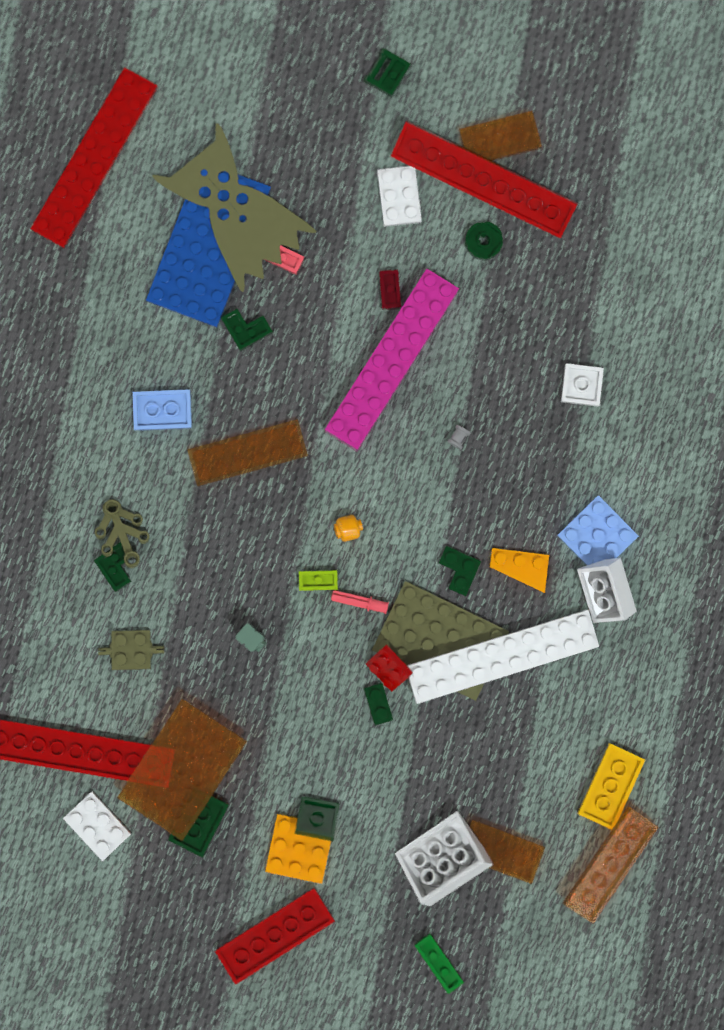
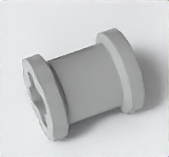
[447,425,471,450]

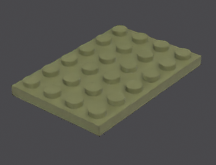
[372,581,509,701]

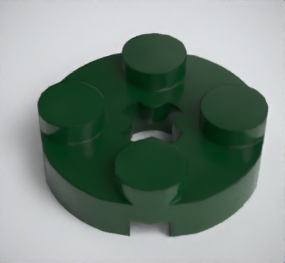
[465,222,503,261]

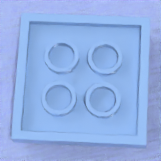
[557,495,639,566]

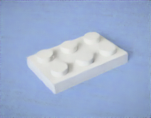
[377,166,422,227]
[63,791,132,861]

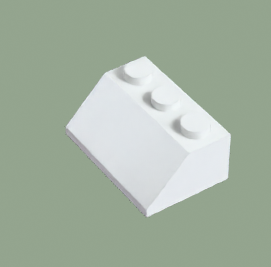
[577,558,637,623]

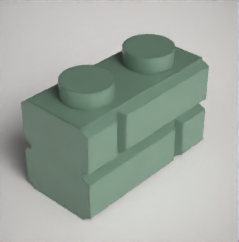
[235,624,267,652]

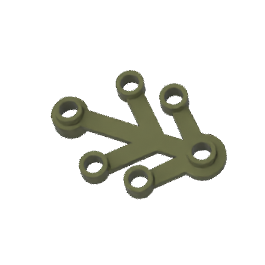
[95,499,149,568]

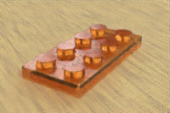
[459,111,542,161]
[469,819,545,884]

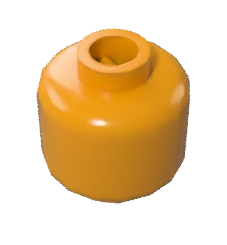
[334,515,363,542]

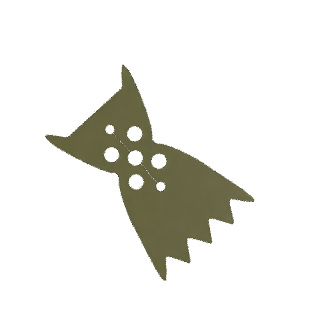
[152,123,316,292]

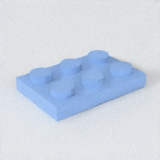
[133,390,192,431]

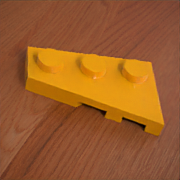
[490,548,549,593]

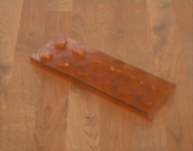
[187,419,308,487]
[563,806,659,924]

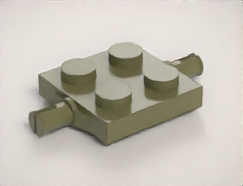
[98,630,165,670]

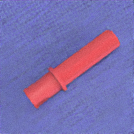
[331,590,389,614]

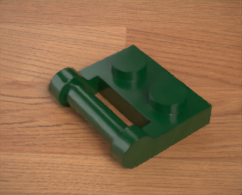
[363,48,411,98]

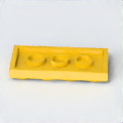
[577,743,645,831]

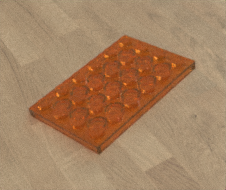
[117,699,247,841]

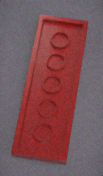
[215,887,335,985]

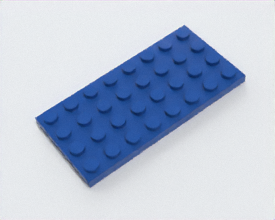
[146,169,271,328]

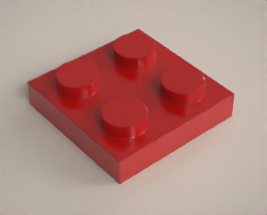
[366,644,413,692]

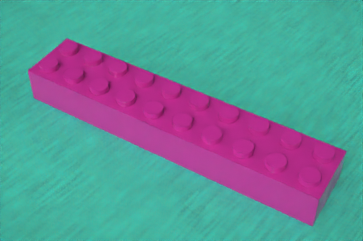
[325,269,459,452]

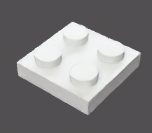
[561,363,604,407]

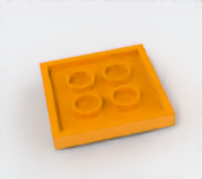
[265,814,331,884]

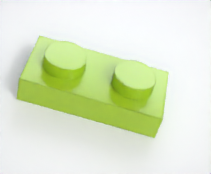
[299,570,338,591]

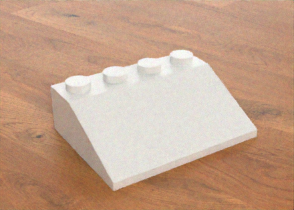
[395,811,493,906]

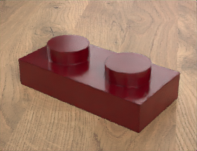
[379,270,401,310]

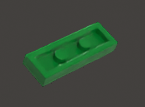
[414,933,464,994]

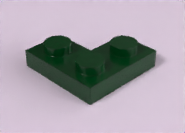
[221,309,273,352]
[94,542,135,592]
[438,546,481,597]

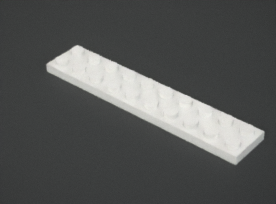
[407,610,599,704]

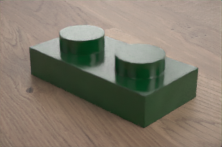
[364,683,393,726]

